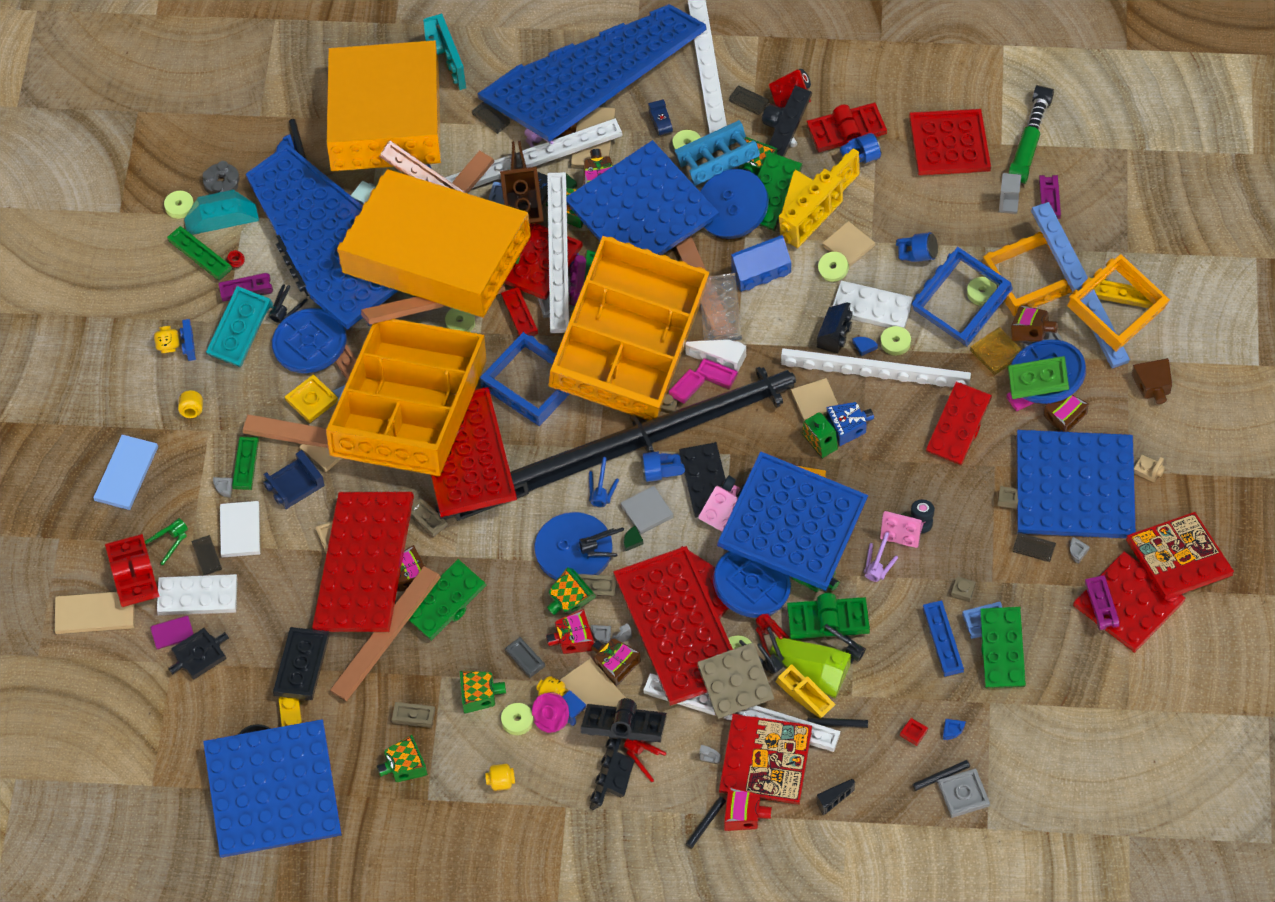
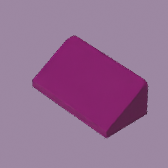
[150,616,194,649]

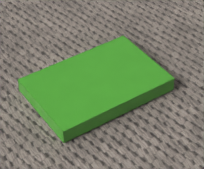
[1008,356,1069,399]

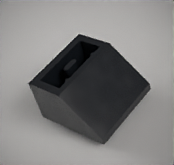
[817,302,853,354]

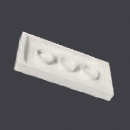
[833,280,913,329]
[157,574,238,615]

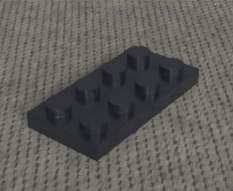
[679,442,726,518]
[273,627,329,700]

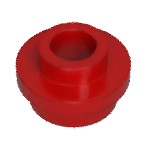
[226,250,245,268]

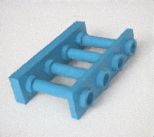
[674,120,760,186]

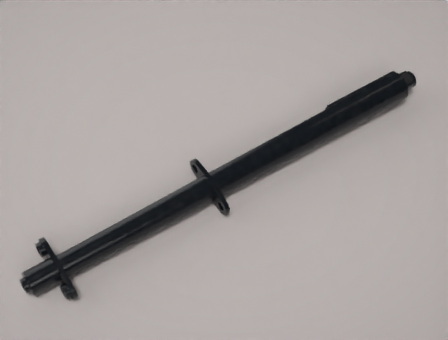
[435,367,796,521]

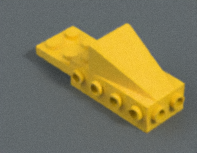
[779,148,860,249]

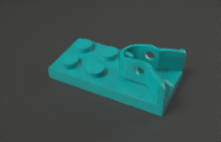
[423,13,466,90]
[206,286,274,368]

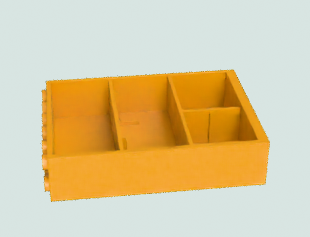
[327,40,441,171]
[337,169,531,318]
[548,236,709,420]
[326,319,487,476]

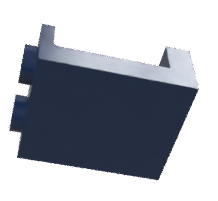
[263,450,325,509]

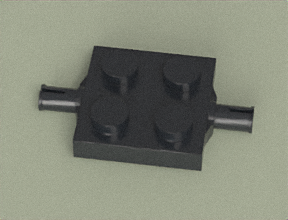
[168,628,229,680]

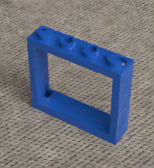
[912,247,1013,347]
[480,332,569,426]

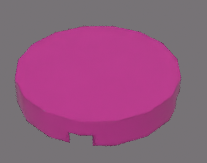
[532,692,569,733]

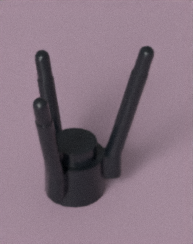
[269,284,308,323]
[579,527,624,557]
[824,624,866,664]
[739,627,785,674]

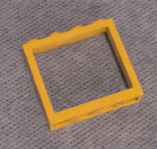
[982,231,1072,316]
[1067,254,1170,352]

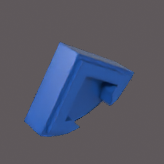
[277,134,295,151]
[852,337,878,356]
[943,719,966,740]

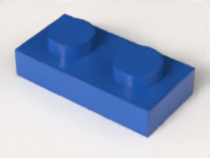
[180,319,196,361]

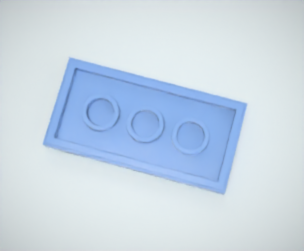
[93,435,158,510]

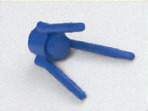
[589,457,619,507]

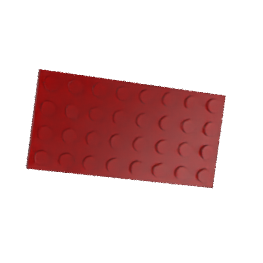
[431,387,517,517]
[312,492,414,632]
[613,546,733,706]

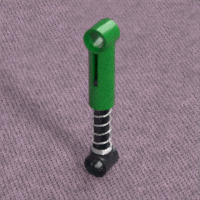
[1008,85,1054,184]

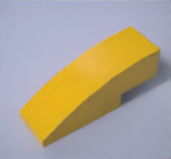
[775,664,836,718]

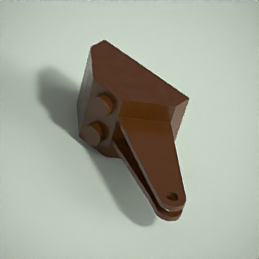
[500,140,544,224]

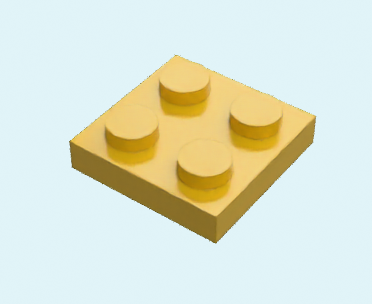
[285,374,338,423]

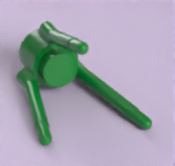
[145,518,188,565]

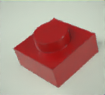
[900,718,928,746]

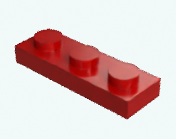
[501,287,538,336]

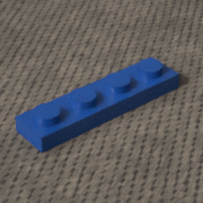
[923,600,964,677]

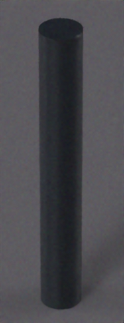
[289,119,307,160]
[808,717,868,728]
[912,760,970,791]
[686,797,726,849]

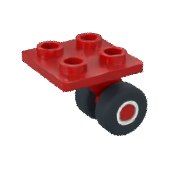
[769,69,811,108]

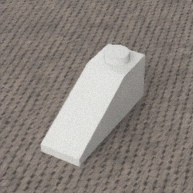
[685,339,746,371]

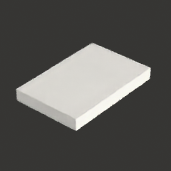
[220,501,260,558]

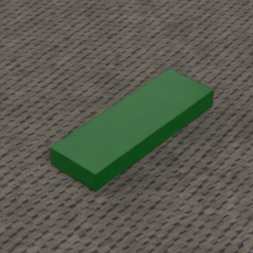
[232,437,259,490]

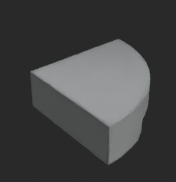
[213,477,233,498]
[1070,537,1090,564]
[611,623,632,642]
[591,625,611,645]
[699,745,721,764]

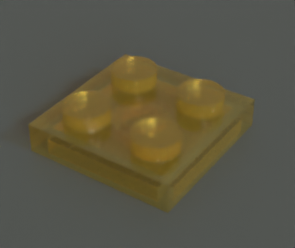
[970,327,1022,376]

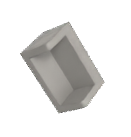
[999,173,1021,214]

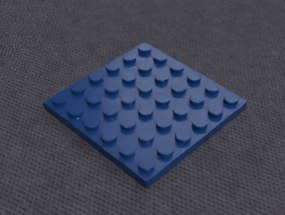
[566,140,719,255]
[1017,430,1136,538]
[717,451,868,591]
[203,719,342,858]

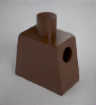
[1132,358,1172,404]

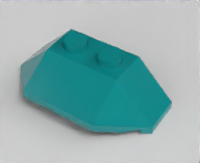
[184,190,259,235]

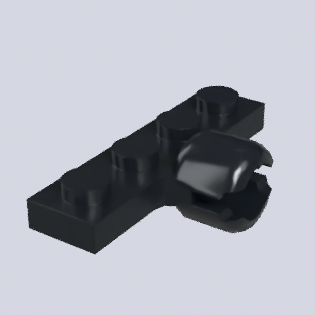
[761,86,812,157]

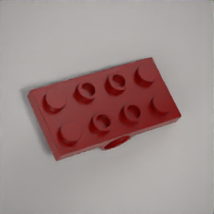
[807,102,887,153]
[926,381,992,466]
[105,534,160,607]

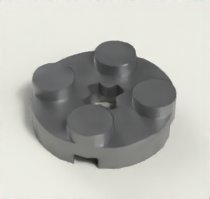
[203,161,240,194]

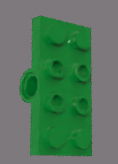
[758,152,803,231]
[409,559,487,641]
[787,593,870,639]
[980,607,1026,688]

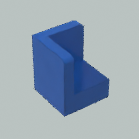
[562,690,586,726]

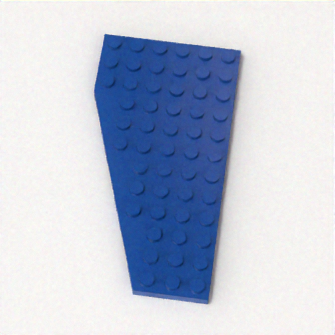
[477,4,707,142]
[246,144,398,330]

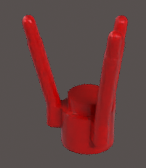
[755,614,792,656]
[624,739,666,782]

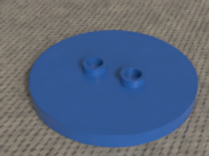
[700,169,769,239]
[272,308,347,373]
[1011,340,1086,404]
[535,512,613,580]
[713,551,791,618]

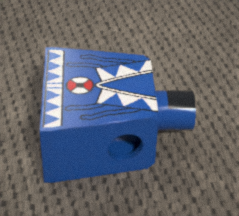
[826,402,874,446]

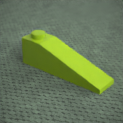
[769,637,851,698]

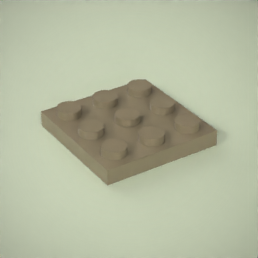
[697,642,774,720]

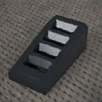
[816,779,855,815]

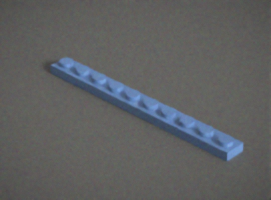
[1031,202,1130,368]

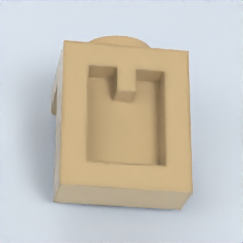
[1134,455,1165,482]

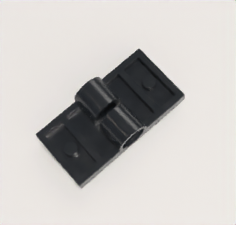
[581,698,667,743]

